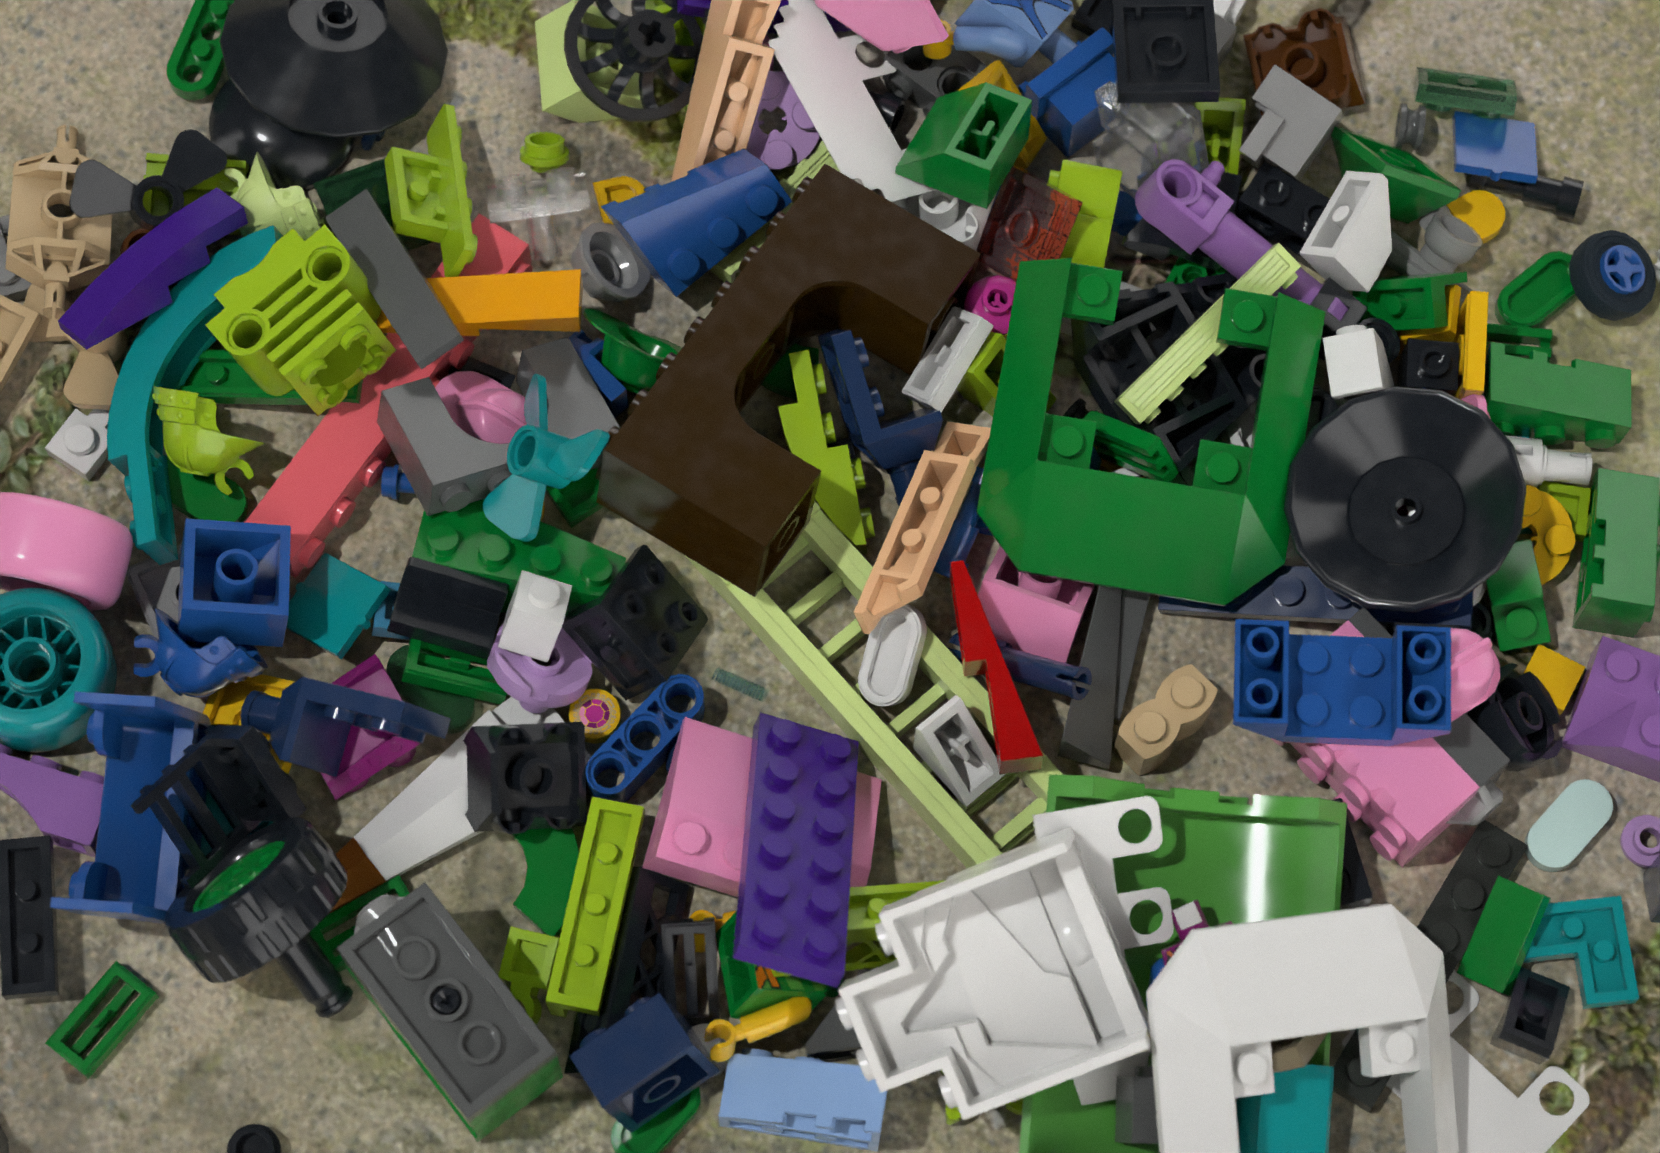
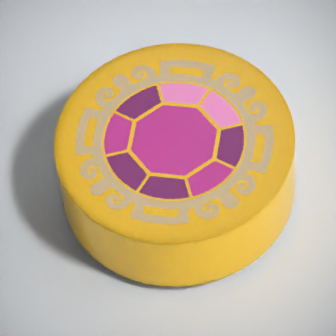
[569,689,621,744]

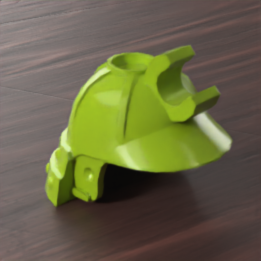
[152,386,265,495]

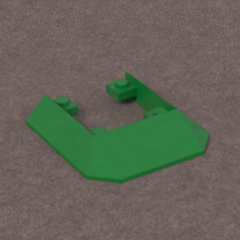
[977,258,1326,607]

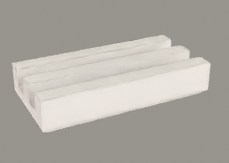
[901,306,994,413]

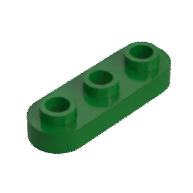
[166,0,235,100]

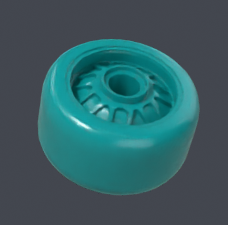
[0,587,117,752]

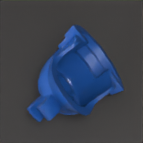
[134,609,269,698]

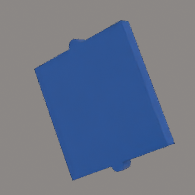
[1452,111,1538,184]

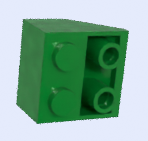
[895,82,1032,209]

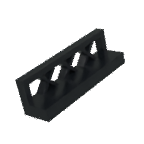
[564,866,689,1079]

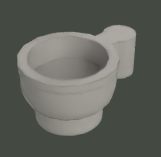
[1419,205,1483,273]

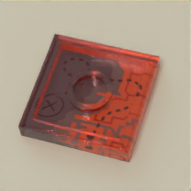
[976,165,1083,282]

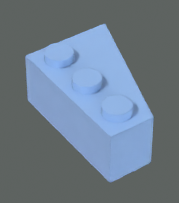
[718,1048,888,1152]

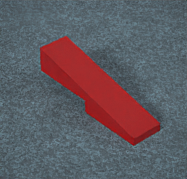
[950,560,1043,775]

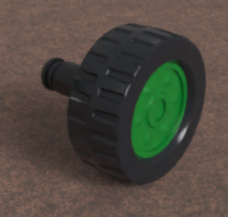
[165,817,353,1018]

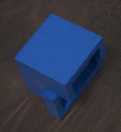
[1018,27,1129,159]

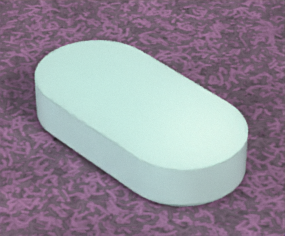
[1524,779,1613,872]

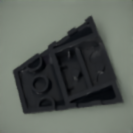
[1071,273,1266,473]

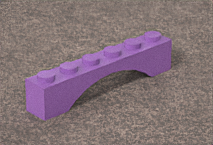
[0,744,104,858]

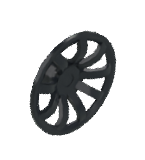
[564,0,703,122]

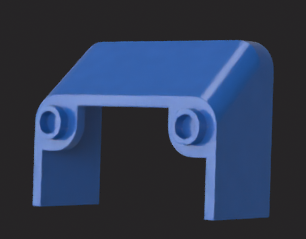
[50,692,211,924]

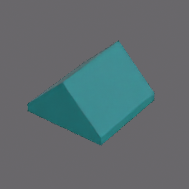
[1236,1064,1334,1153]

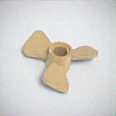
[23,284,150,410]

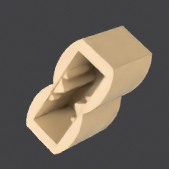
[1113,664,1218,776]

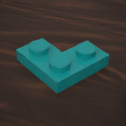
[1523,896,1639,1009]

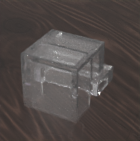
[1092,81,1209,199]

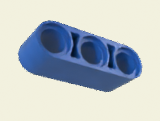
[585,674,705,803]

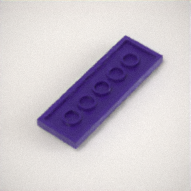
[733,712,859,988]

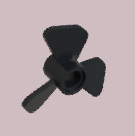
[69,129,227,287]

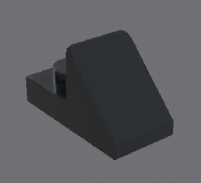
[1490,967,1570,1064]

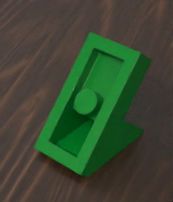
[1486,539,1551,652]

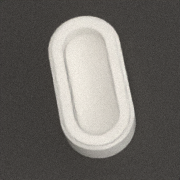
[858,604,927,706]

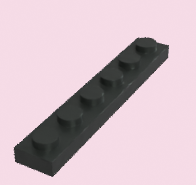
[1333,819,1528,1113]

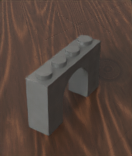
[377,337,620,516]

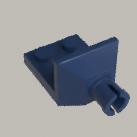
[817,330,943,506]
[241,677,451,777]

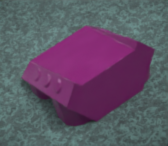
[320,654,425,800]

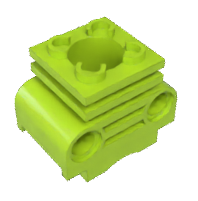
[205,225,397,416]

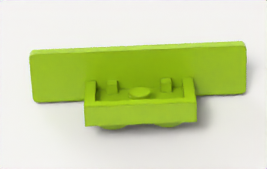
[384,103,478,277]

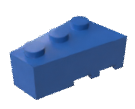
[601,149,792,297]

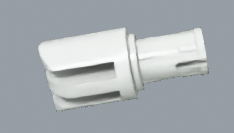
[1506,436,1592,488]

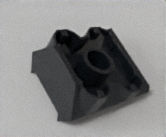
[463,722,587,834]

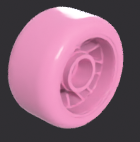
[0,492,133,610]

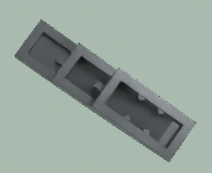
[325,189,464,369]

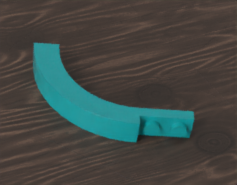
[107,225,283,565]

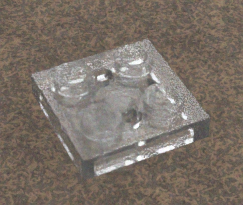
[486,167,591,260]

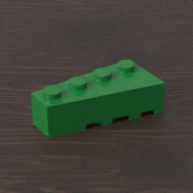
[412,499,626,616]

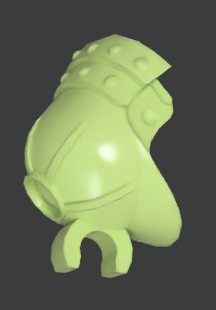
[224,152,329,241]

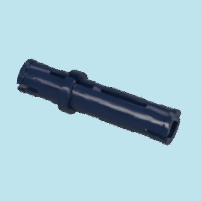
[948,633,1092,700]

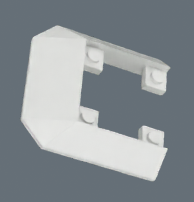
[1146,904,1459,1153]

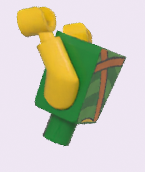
[690,910,844,1062]

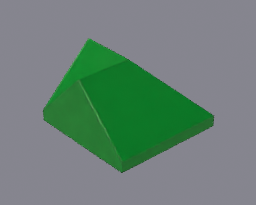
[1331,126,1461,224]

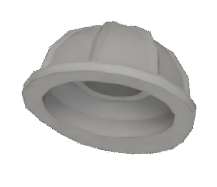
[571,223,651,302]

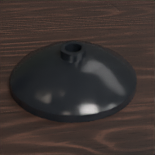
[209,79,357,191]

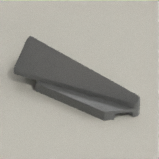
[1058,585,1150,769]

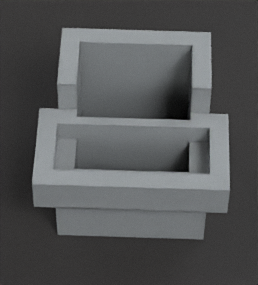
[1239,65,1343,181]

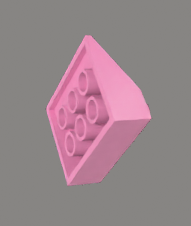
[642,717,882,897]

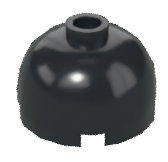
[1466,663,1563,772]

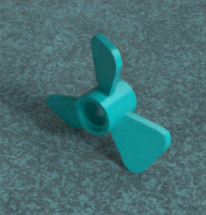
[483,373,610,542]

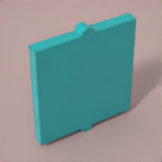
[286,553,391,660]

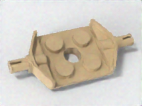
[5,125,113,319]

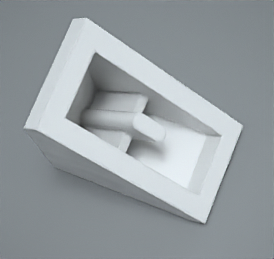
[913,695,1006,807]

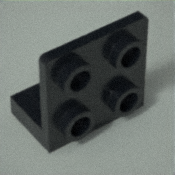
[562,545,708,701]

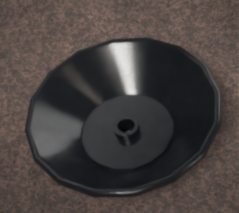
[220,0,448,139]
[1284,386,1526,613]

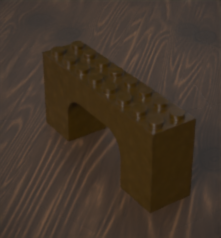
[595,164,980,597]

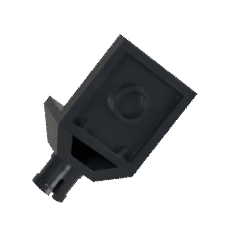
[1108,0,1220,104]

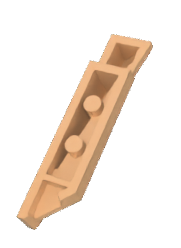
[671,0,781,182]
[854,421,991,634]

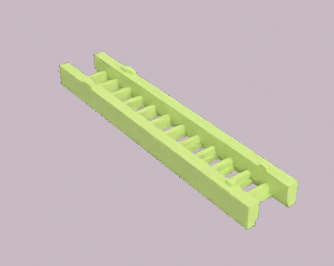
[683,501,1063,868]

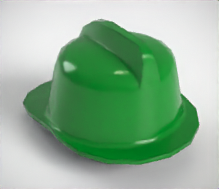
[583,308,682,394]

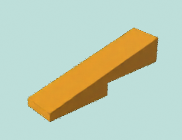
[377,269,583,336]

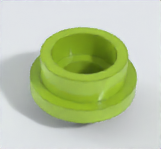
[520,132,569,173]

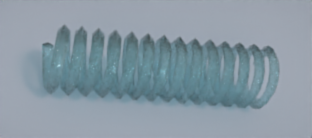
[711,667,765,701]

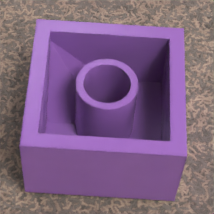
[1562,636,1660,782]

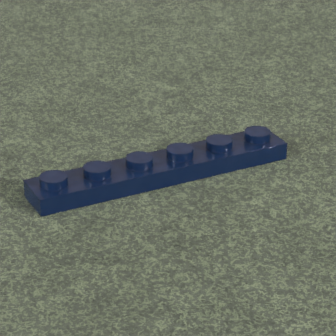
[1158,565,1474,630]

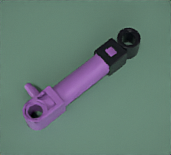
[1135,159,1400,364]

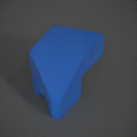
[569,330,628,418]

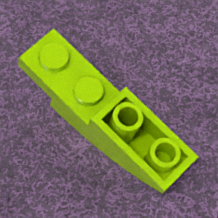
[778,350,875,554]

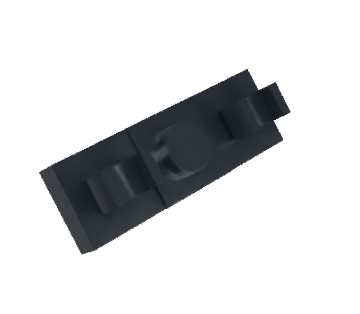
[0,835,59,1000]

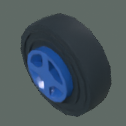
[1569,230,1656,321]

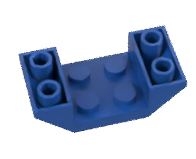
[1233,619,1451,746]

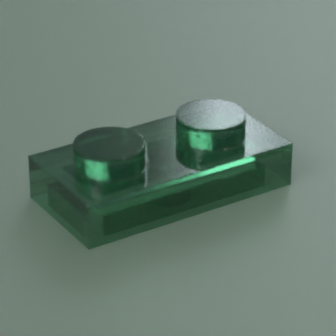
[1414,67,1517,119]

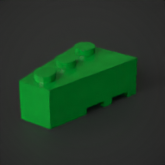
[1482,342,1632,449]
[1572,468,1660,638]

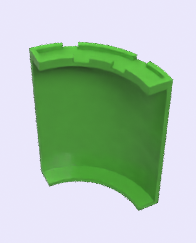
[1019,775,1347,1153]

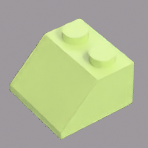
[535,0,643,123]

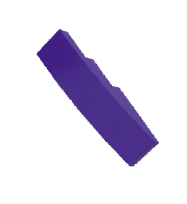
[58,187,248,350]

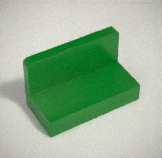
[1352,272,1468,330]

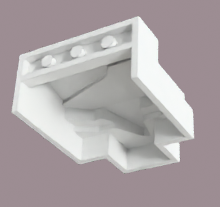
[835,827,1151,1120]

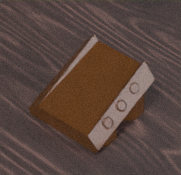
[1243,8,1366,117]

